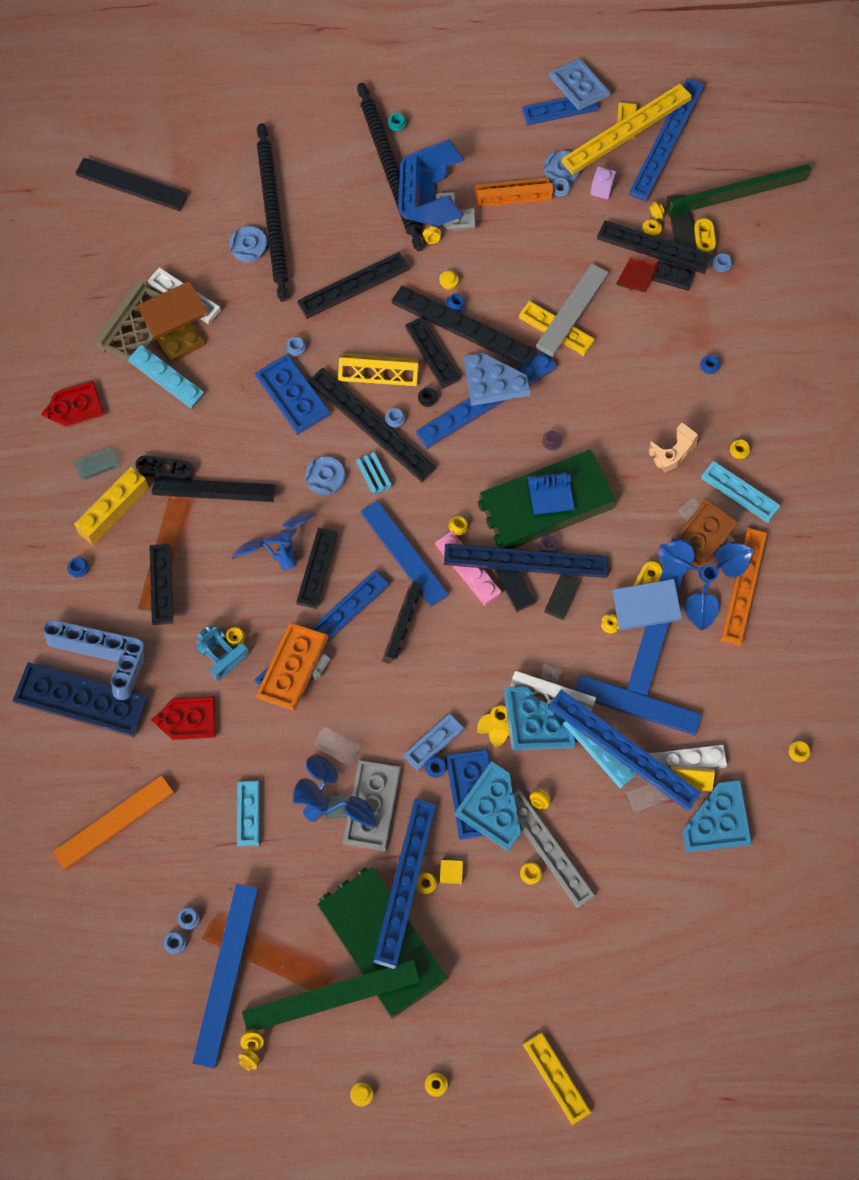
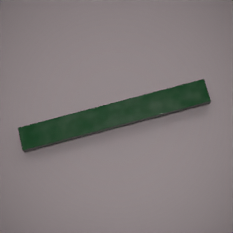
[667,164,812,217]
[242,960,421,1031]

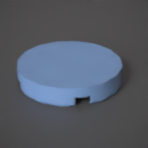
[544,150,581,184]
[229,226,268,262]
[305,456,346,496]

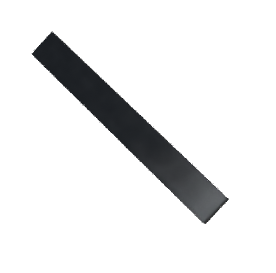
[309,368,436,483]

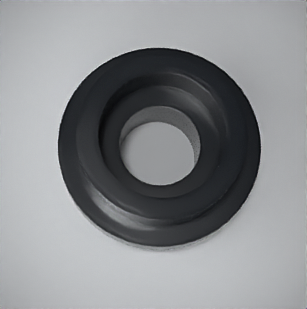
[418,387,438,407]

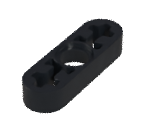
[135,455,194,480]

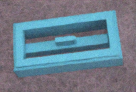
[356,452,391,495]

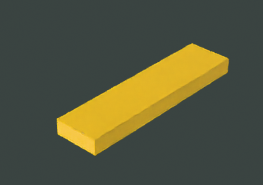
[519,300,595,356]
[523,1032,592,1125]

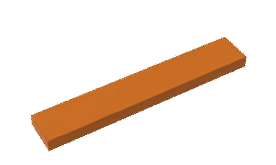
[720,528,767,646]
[52,775,174,871]

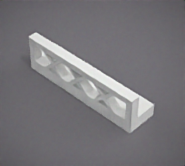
[510,671,596,718]

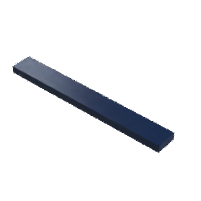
[444,544,608,578]

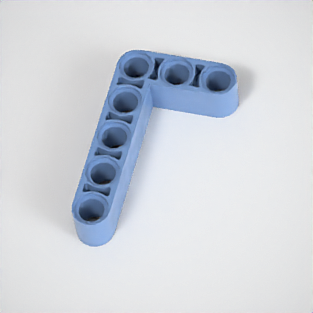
[43,620,145,700]

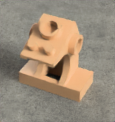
[649,423,698,473]

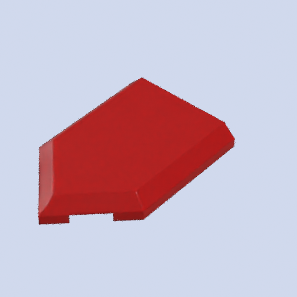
[41,381,104,427]
[151,696,216,740]

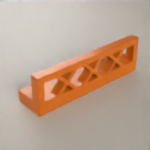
[474,178,553,207]

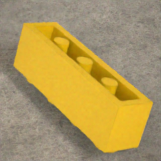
[74,467,149,545]

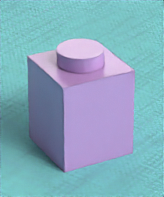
[590,166,616,199]

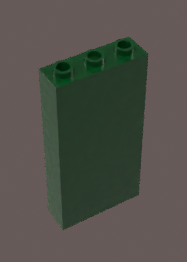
[477,449,616,549]
[317,867,447,1020]

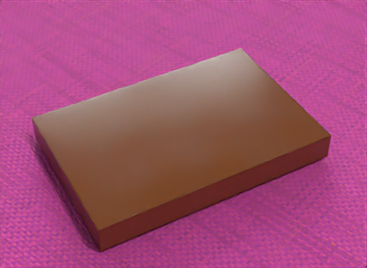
[137,281,208,340]
[675,498,739,568]

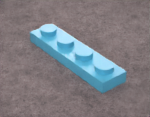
[128,345,204,409]
[701,461,781,523]
[564,721,637,789]

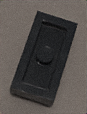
[651,261,694,291]

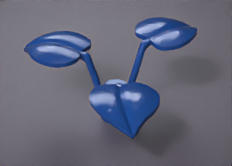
[232,512,316,571]
[659,541,753,630]
[293,755,376,828]

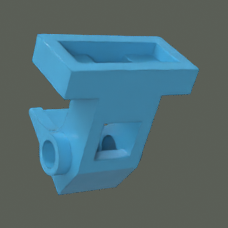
[195,625,249,682]

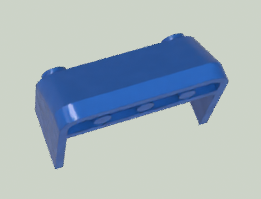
[398,139,464,226]

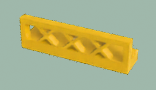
[338,353,419,386]

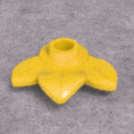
[477,705,510,747]

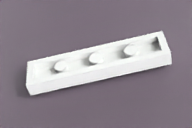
[147,268,221,324]
[649,745,727,770]

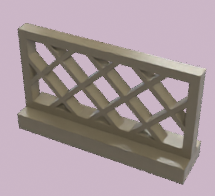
[95,280,160,361]

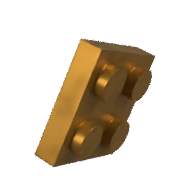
[155,323,205,364]

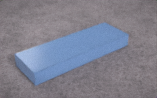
[403,713,464,772]

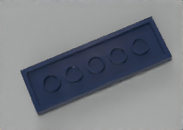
[12,662,148,738]

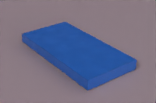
[255,354,331,435]
[445,749,490,840]

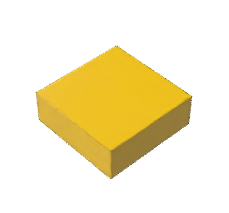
[440,860,463,884]

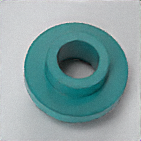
[388,113,406,131]

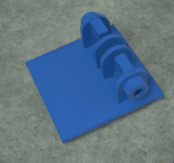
[527,472,574,515]

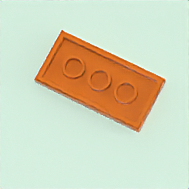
[256,622,328,711]

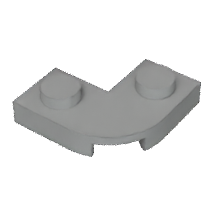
[436,192,476,231]

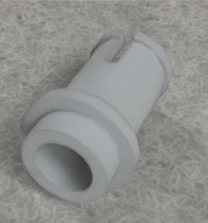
[310,653,331,681]

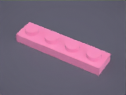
[435,531,502,606]

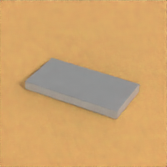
[343,760,401,852]

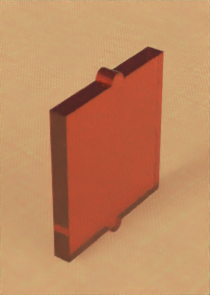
[616,257,659,293]

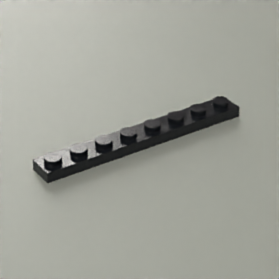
[392,285,536,368]

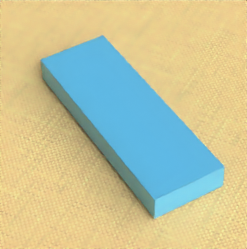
[237,781,260,847]

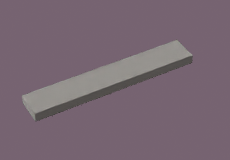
[536,264,609,357]
[513,789,596,909]

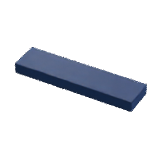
[522,98,598,126]

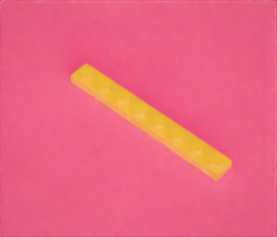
[561,84,692,175]

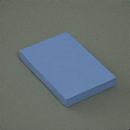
[549,59,610,110]
[612,579,682,631]

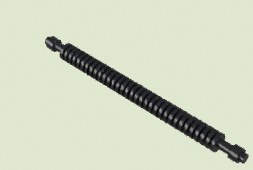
[357,83,424,252]
[256,123,289,302]

